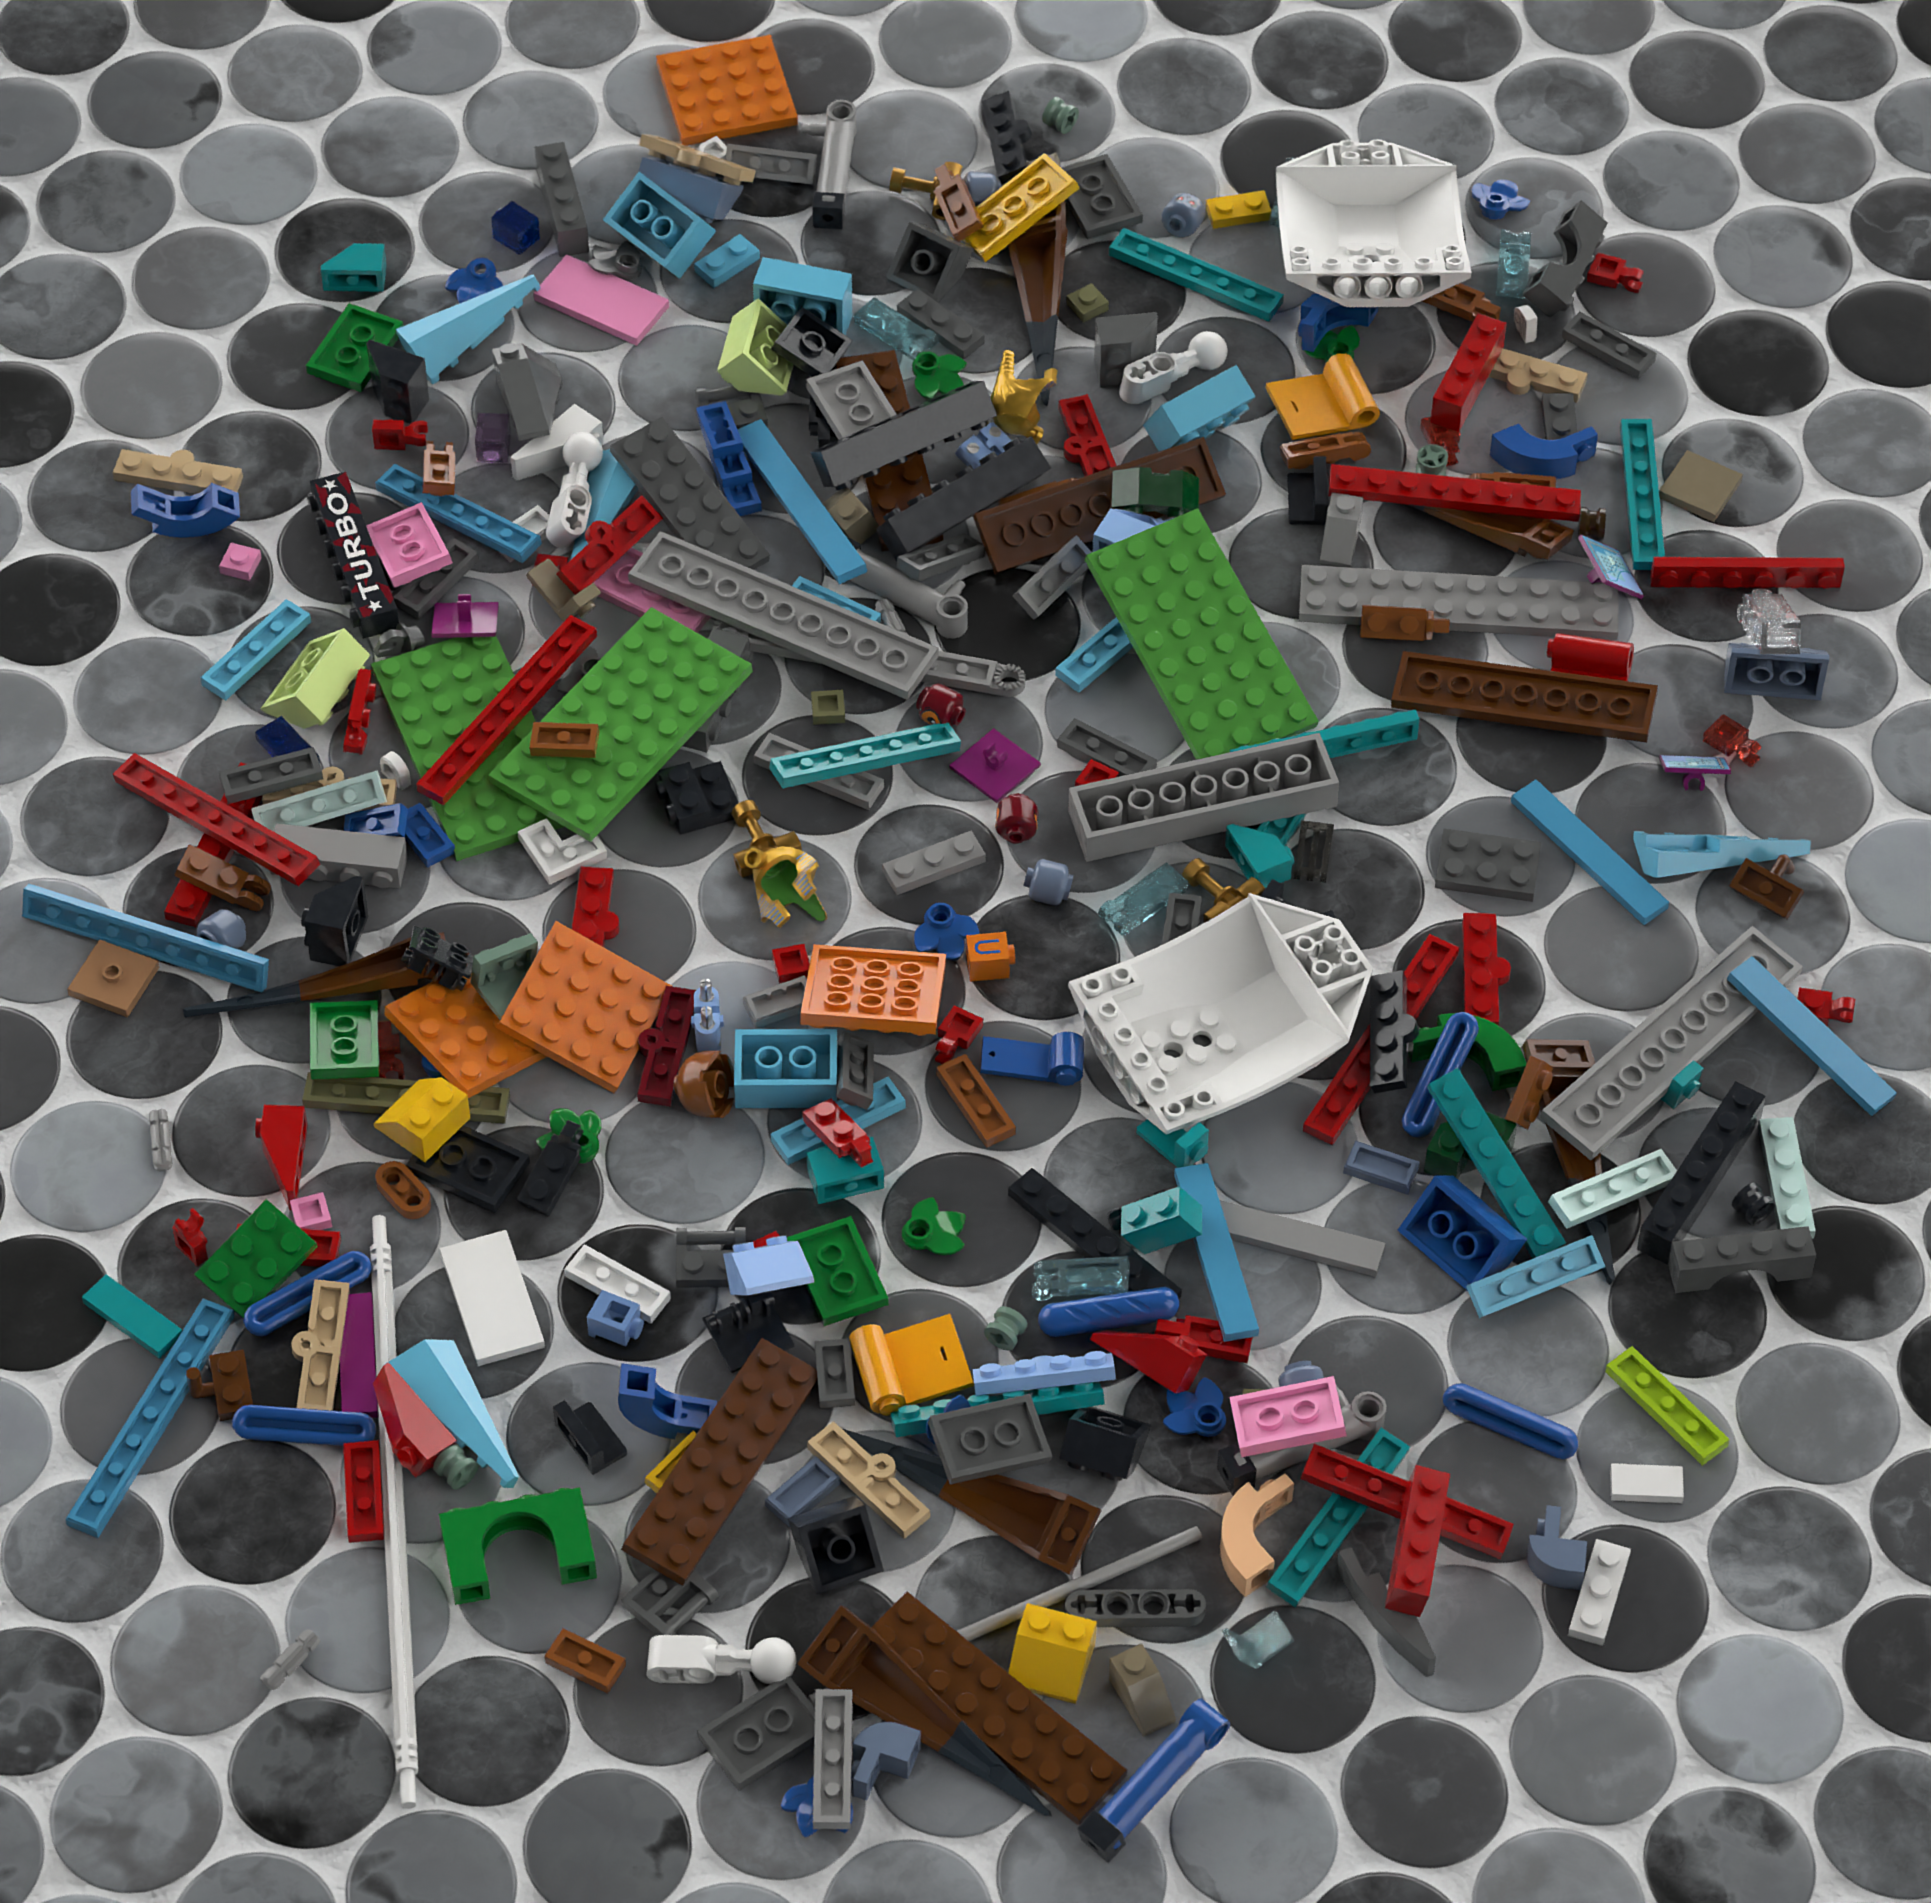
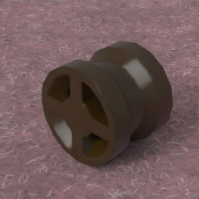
[1578,507,1606,540]

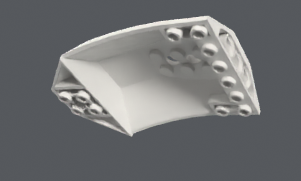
[1276,140,1471,307]
[1068,893,1373,1134]

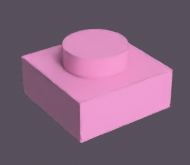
[219,543,261,581]
[290,1192,332,1230]

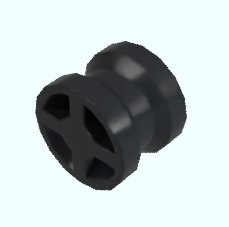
[1732,1182,1776,1226]

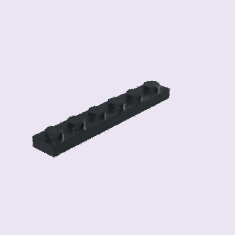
[1008,1168,1182,1299]

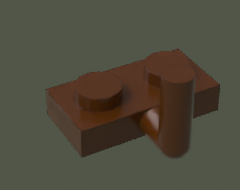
[1729,854,1804,920]
[186,1349,253,1422]

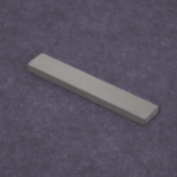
[1220,1200,1385,1277]

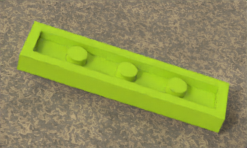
[1605,1346,1730,1466]

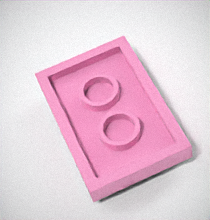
[366,502,453,588]
[1229,1376,1347,1457]

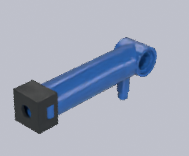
[1077,1698,1231,1863]

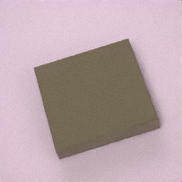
[1659,450,1743,522]

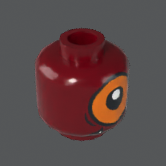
[916,683,966,727]
[995,793,1039,844]

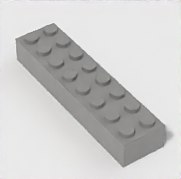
[1068,733,1339,862]

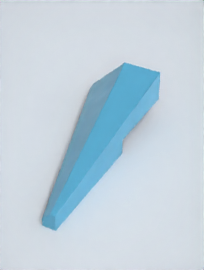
[395,274,541,385]
[571,449,639,559]
[1633,831,1811,878]
[384,1339,519,1488]

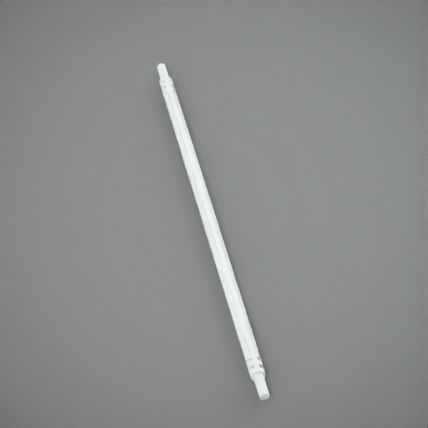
[370,1215,418,1809]

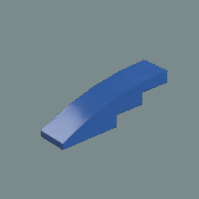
[696,401,762,516]

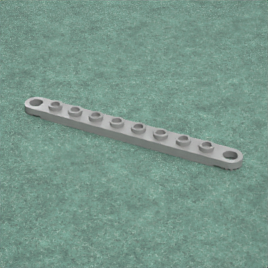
[713,619,1025,697]

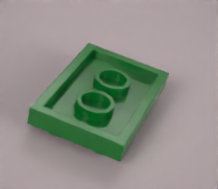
[306,303,404,392]
[310,1000,379,1080]
[194,1199,318,1320]
[787,1216,889,1327]

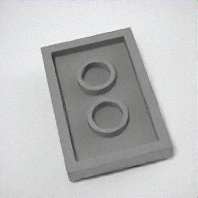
[806,361,896,439]

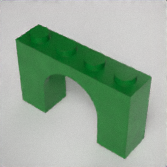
[439,1487,597,1605]

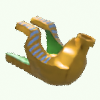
[990,350,1058,444]
[744,846,827,928]

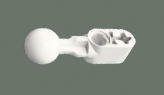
[1119,331,1227,404]
[546,432,603,548]
[647,1635,796,1684]

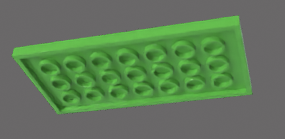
[1085,508,1319,760]
[488,607,753,842]
[371,636,564,861]

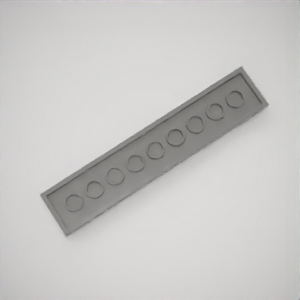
[628,531,939,700]
[1299,565,1619,641]
[1539,926,1803,1160]

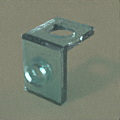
[1222,1611,1294,1669]

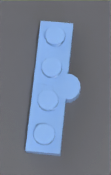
[973,1351,1116,1396]

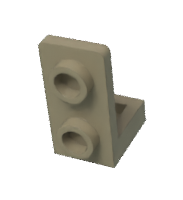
[526,559,601,622]

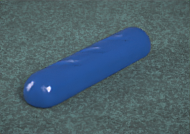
[1402,1012,1479,1138]
[244,1251,372,1336]
[1038,1287,1180,1337]
[1443,1383,1578,1459]
[232,1405,377,1446]

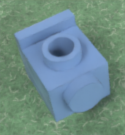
[587,1290,644,1346]

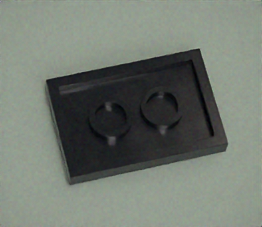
[406,1125,530,1213]

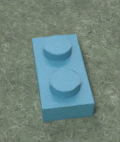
[694,234,760,288]

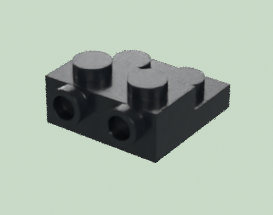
[771,306,853,377]
[655,761,739,835]

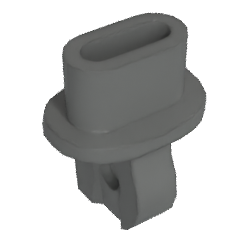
[373,623,425,658]

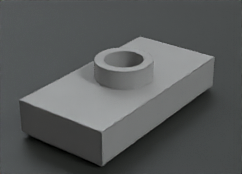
[743,976,807,1029]

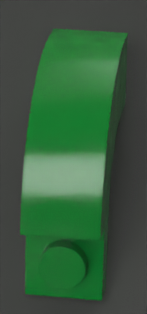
[1408,1013,1527,1092]

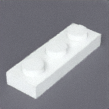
[565,1244,671,1324]
[1568,1539,1631,1646]

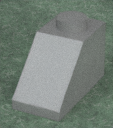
[1320,492,1363,568]

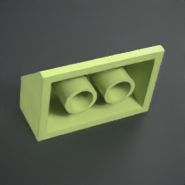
[717,298,793,396]
[261,628,370,729]

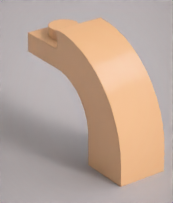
[1220,1473,1294,1597]

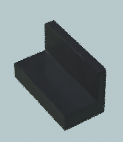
[1287,456,1328,525]
[553,1400,627,1475]

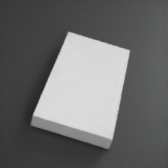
[440,1230,545,1366]

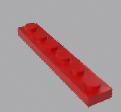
[1650,557,1845,589]
[164,762,263,927]
[1300,1443,1514,1560]

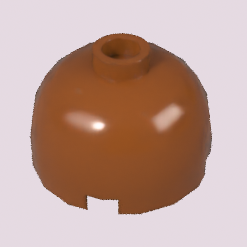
[673,1051,734,1118]

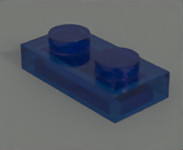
[255,716,320,763]

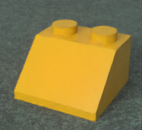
[374,1077,471,1162]
[1008,1603,1097,1704]

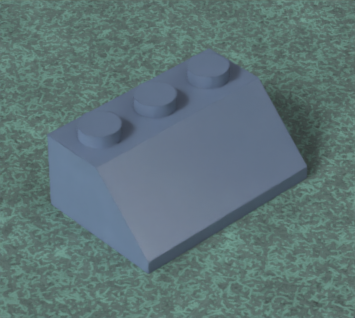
[638,157,744,223]
[1724,643,1829,700]

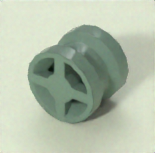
[1042,97,1079,134]
[1415,444,1448,476]
[984,1306,1028,1351]
[433,1444,479,1490]

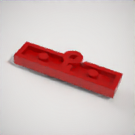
[1058,394,1117,476]
[556,495,663,595]
[572,866,620,947]
[1462,913,1511,1026]

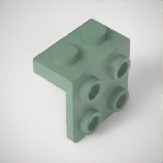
[470,933,538,1020]

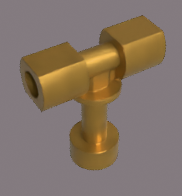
[889,162,962,220]
[732,800,802,878]
[1182,858,1265,923]

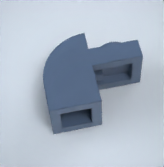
[1527,1505,1587,1590]
[851,1722,921,1801]

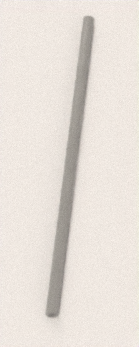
[808,1526,1202,1707]

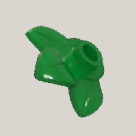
[1301,326,1360,363]
[912,351,967,399]
[536,1108,602,1163]
[902,1197,966,1255]

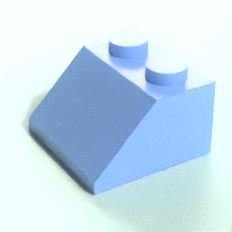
[723,1235,814,1295]

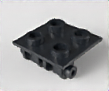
[401,925,474,991]
[702,1291,795,1373]

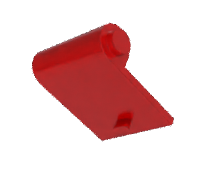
[1547,633,1634,681]

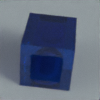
[491,201,540,255]

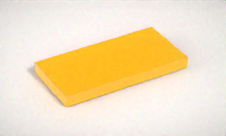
[962,153,1080,262]

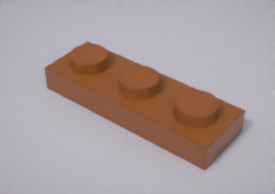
[936,1054,1016,1148]

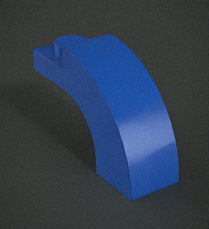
[1298,293,1378,352]
[1490,423,1598,479]
[131,483,240,538]
[618,1363,717,1440]

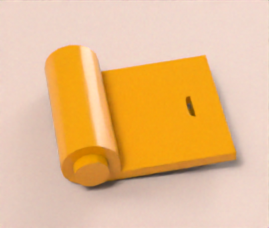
[1265,354,1380,440]
[849,1314,974,1416]

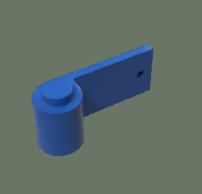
[980,1032,1084,1086]

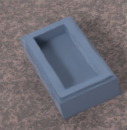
[1343,1141,1420,1195]
[765,1456,841,1528]

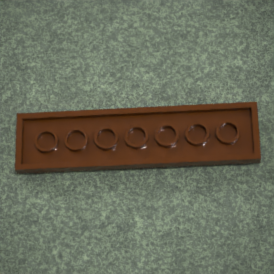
[835,350,943,551]
[973,437,1226,575]
[1391,651,1658,743]
[621,1338,818,1586]
[871,1591,1127,1826]

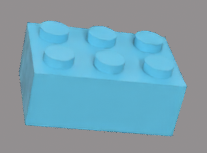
[603,172,716,279]
[753,257,853,335]
[1143,365,1256,452]
[734,1029,837,1108]

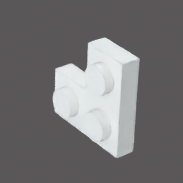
[518,818,607,885]

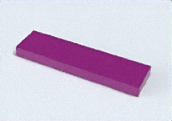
[340,1292,378,1418]

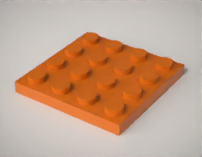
[656,35,798,146]
[496,921,672,1094]
[800,944,946,1036]
[384,976,547,1098]

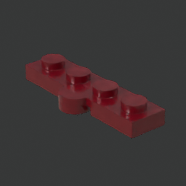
[637,985,696,1107]

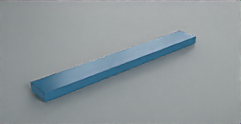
[737,419,868,584]
[22,884,269,993]
[65,1298,235,1538]

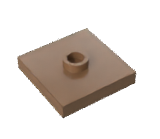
[67,939,160,1017]

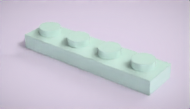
[251,770,387,831]
[1758,1117,1816,1238]
[1548,1149,1677,1229]

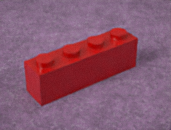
[1430,314,1507,432]
[1385,1465,1450,1617]

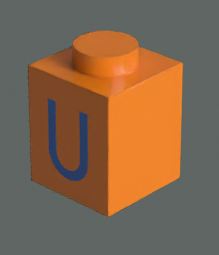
[966,932,1015,982]

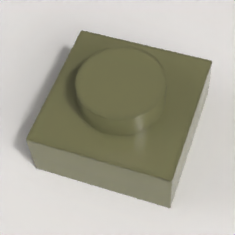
[1066,283,1109,323]
[811,690,845,725]

